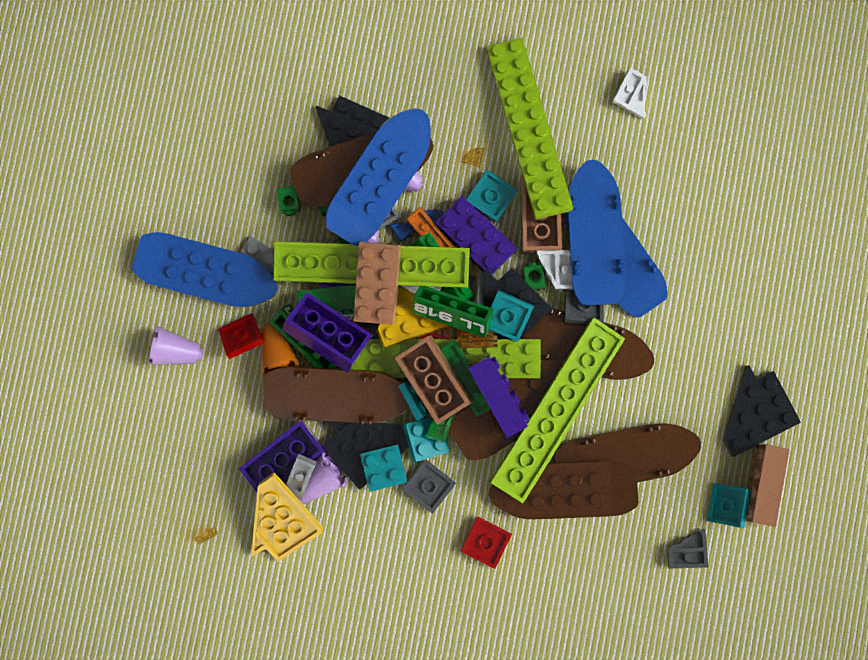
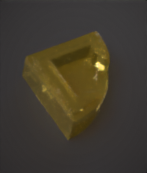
[461,148,485,167]
[195,527,218,544]

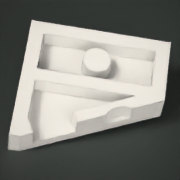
[612,67,647,119]
[537,250,573,290]

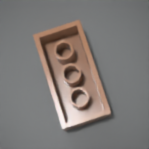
[520,174,562,254]
[353,241,401,325]
[395,336,473,425]
[746,444,790,527]

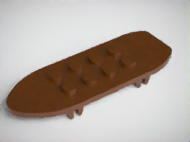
[290,132,434,207]
[521,308,655,380]
[449,359,565,460]
[264,366,409,424]
[554,423,701,483]
[489,461,639,520]

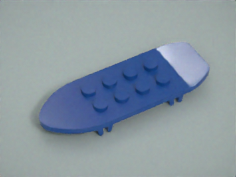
[326,108,431,246]
[568,160,626,306]
[564,212,668,318]
[132,232,278,307]

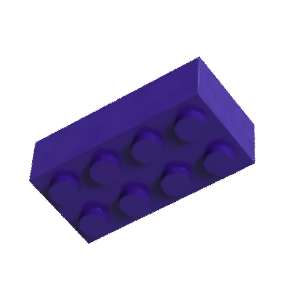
[435,196,517,275]
[282,292,372,373]
[468,354,529,438]
[238,420,326,492]

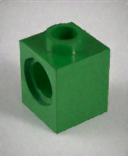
[277,186,301,216]
[522,262,546,291]

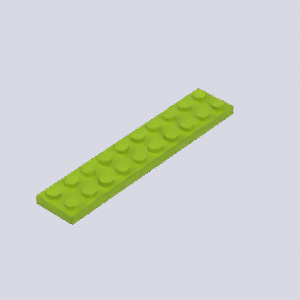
[486,38,573,220]
[274,241,470,288]
[489,317,625,503]
[351,339,541,378]

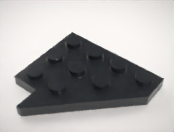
[316,95,389,147]
[483,267,552,339]
[723,365,801,457]
[322,421,409,490]

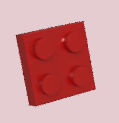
[218,313,264,359]
[460,516,512,569]

